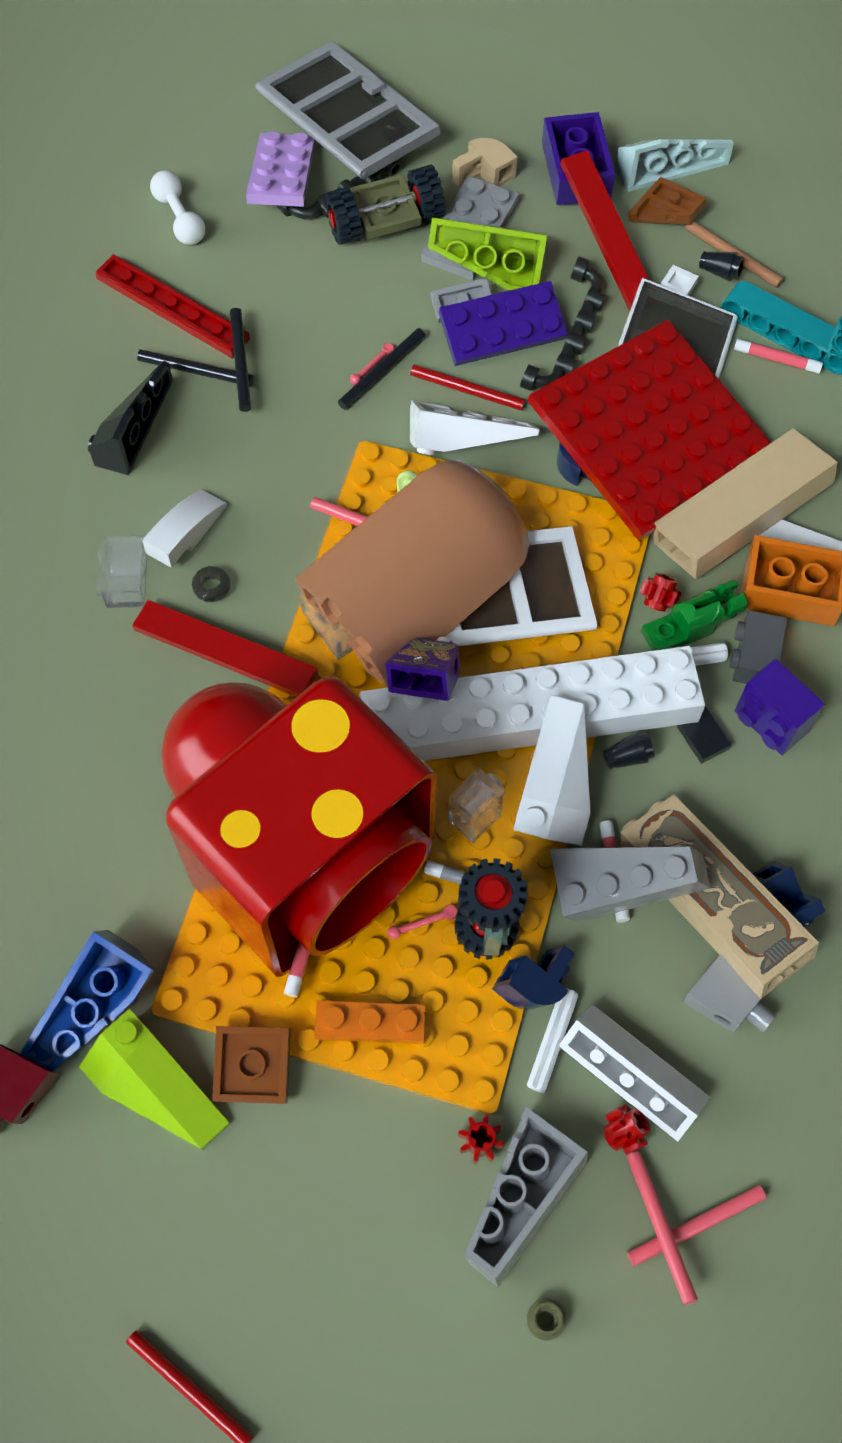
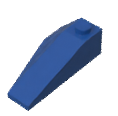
[20,930,155,1071]

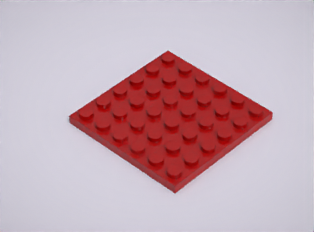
[527,319,771,541]

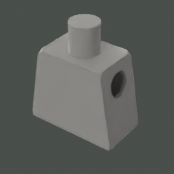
[683,954,776,1032]

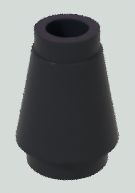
[699,251,744,281]
[603,732,655,770]

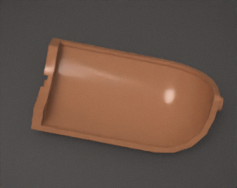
[295,460,530,687]

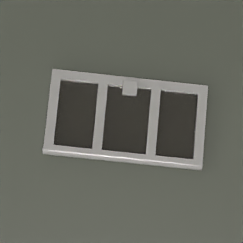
[255,41,440,179]

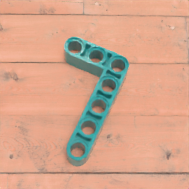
[721,281,842,375]

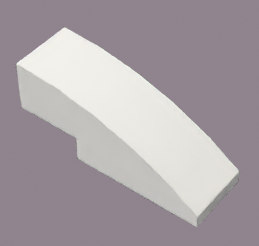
[142,489,227,568]

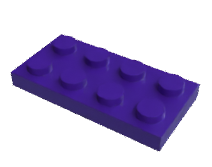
[439,281,568,366]

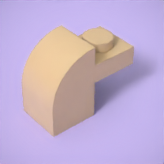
[452,138,518,188]

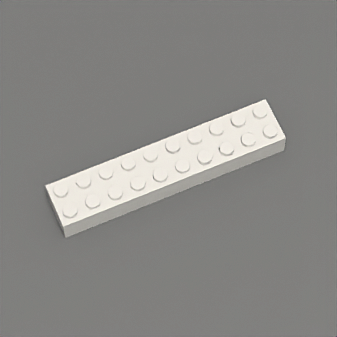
[360,646,705,761]

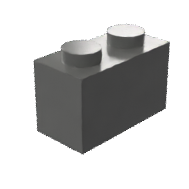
[729,610,787,684]

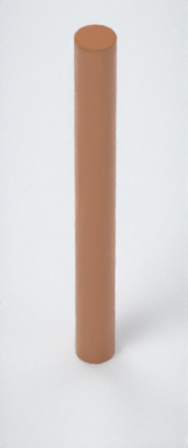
[685,221,784,288]

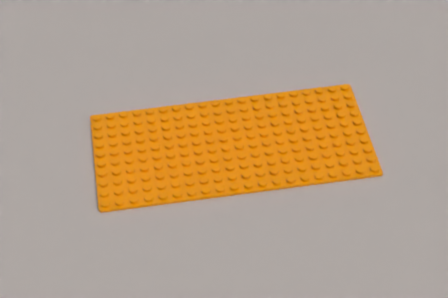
[152,441,649,1115]

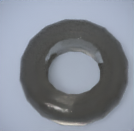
[191,566,231,602]

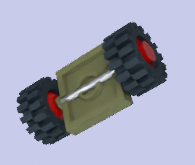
[324,164,446,245]

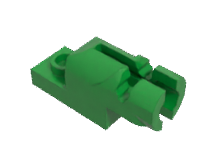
[641,580,747,651]

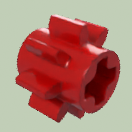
[639,573,682,612]
[603,1104,650,1155]
[458,1115,504,1164]

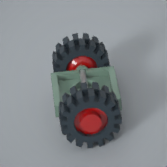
[455,858,528,960]

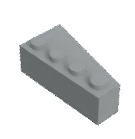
[550,846,711,922]
[464,1107,588,1287]

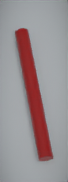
[410,364,526,411]
[126,1330,254,1443]

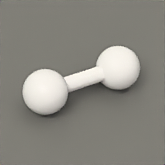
[150,170,205,245]

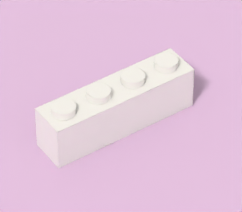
[559,1004,710,1141]

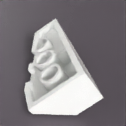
[410,400,539,455]
[513,695,591,846]

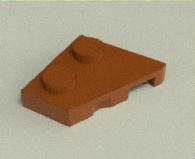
[628,177,707,225]

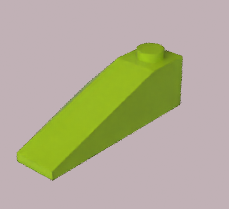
[428,217,547,291]
[79,1008,230,1150]

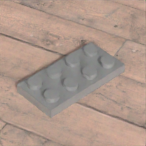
[421,175,519,281]

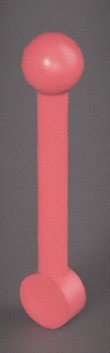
[350,343,394,385]
[387,905,457,939]

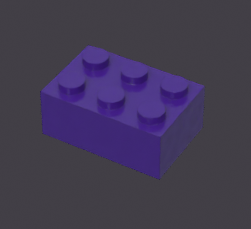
[542,112,615,205]

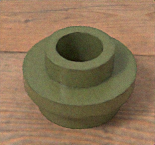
[527,1299,566,1341]

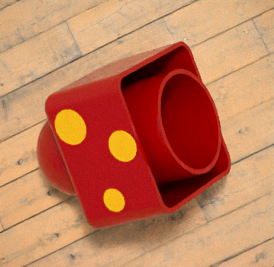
[161,677,437,977]

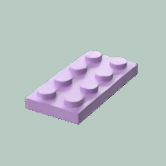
[246,131,315,207]

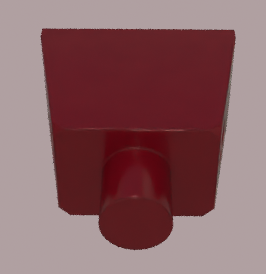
[0,1043,59,1126]

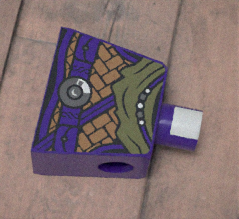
[385,637,460,701]

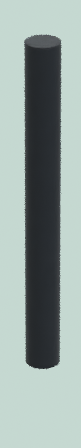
[230,308,251,412]
[338,328,425,410]
[137,349,254,387]

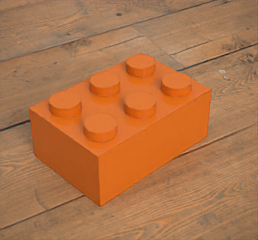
[741,535,842,627]

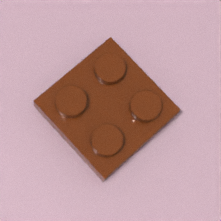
[212,1026,291,1104]

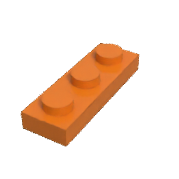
[314,1000,425,1044]

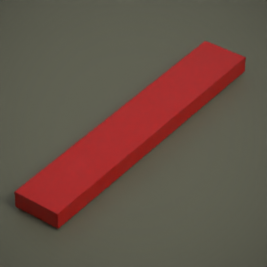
[560,150,658,312]
[95,254,250,359]
[132,600,318,697]

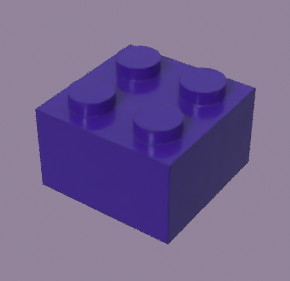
[734,658,825,756]

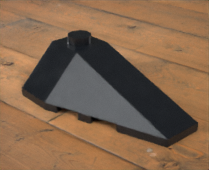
[88,361,173,475]

